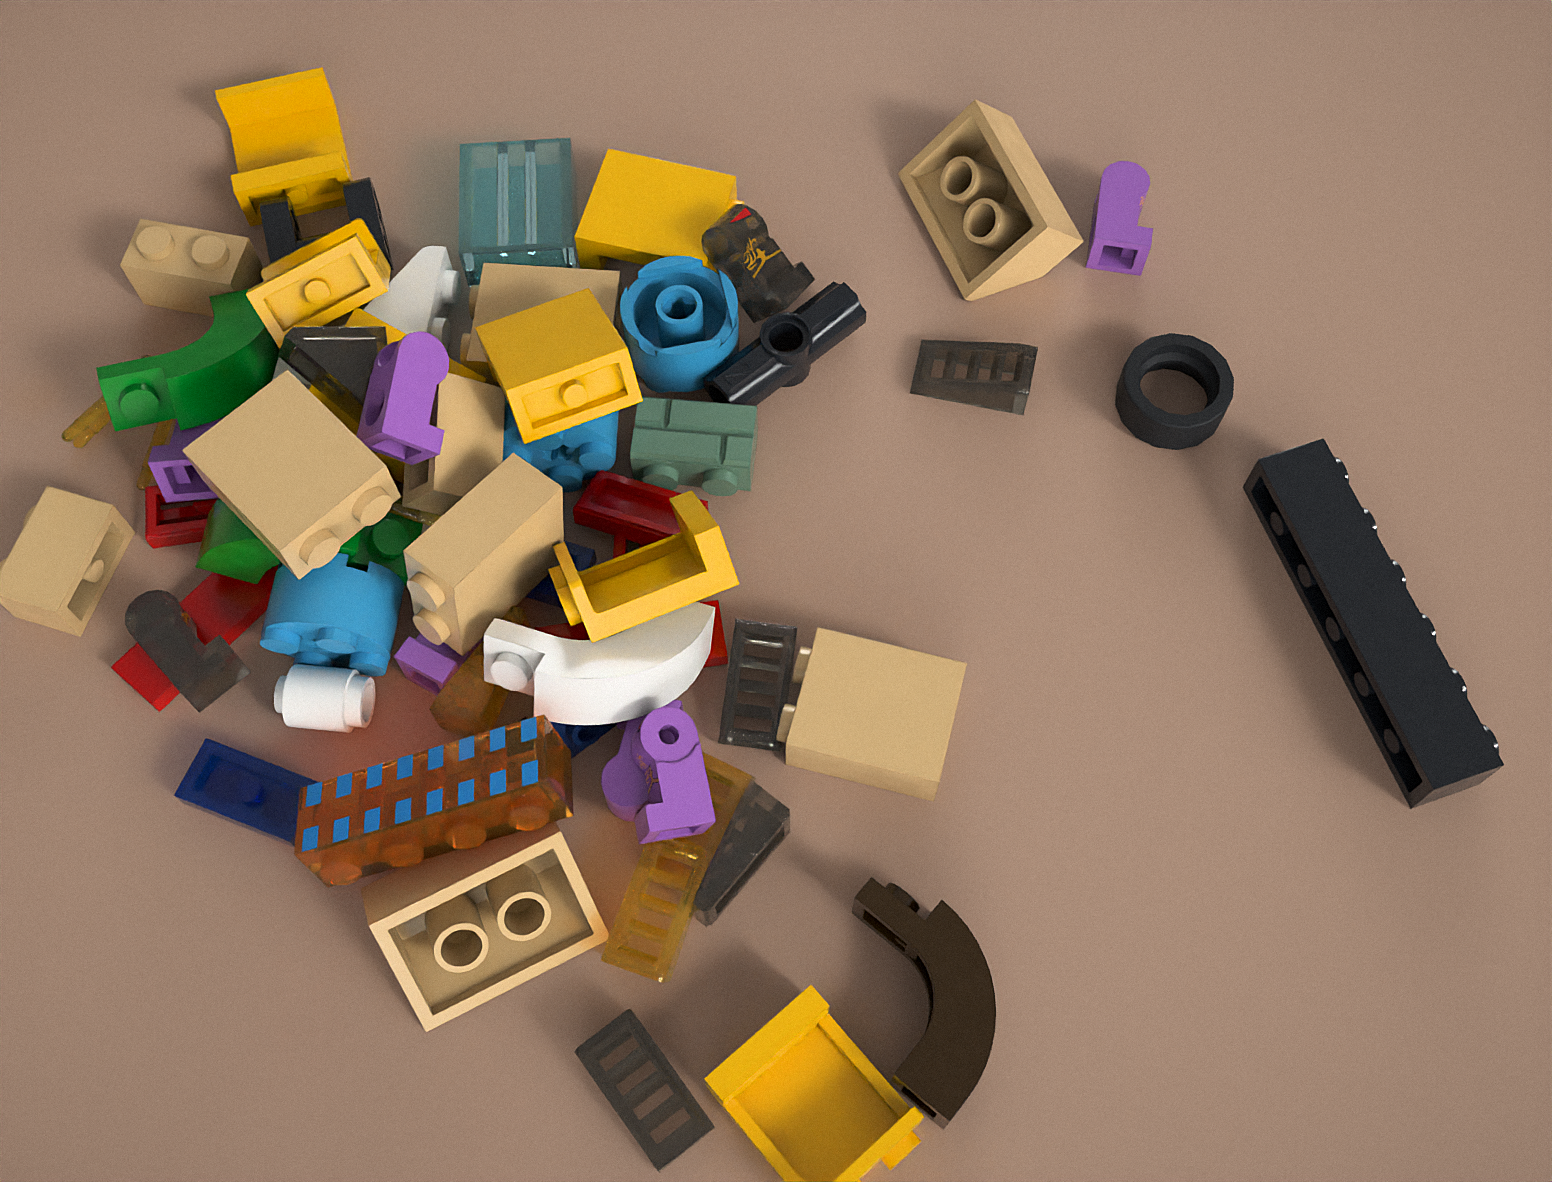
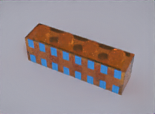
[294,714,574,888]

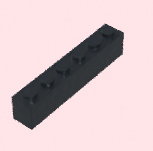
[1243,438,1504,809]

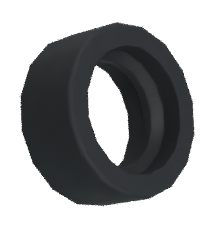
[1115,333,1234,450]

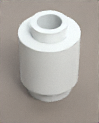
[274,664,376,733]

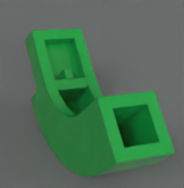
[96,288,281,432]
[195,498,423,587]

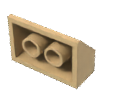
[897,99,1084,301]
[360,799,611,1032]

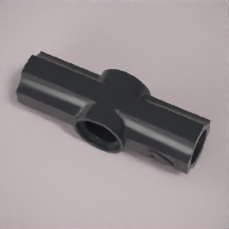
[703,281,867,406]

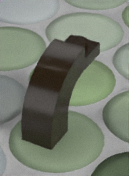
[852,877,996,1130]

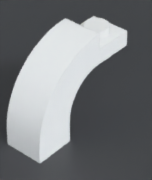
[484,602,716,725]

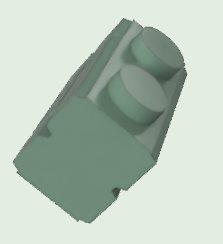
[630,396,758,496]

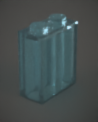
[459,138,579,287]

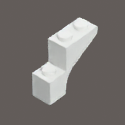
[272,246,461,390]

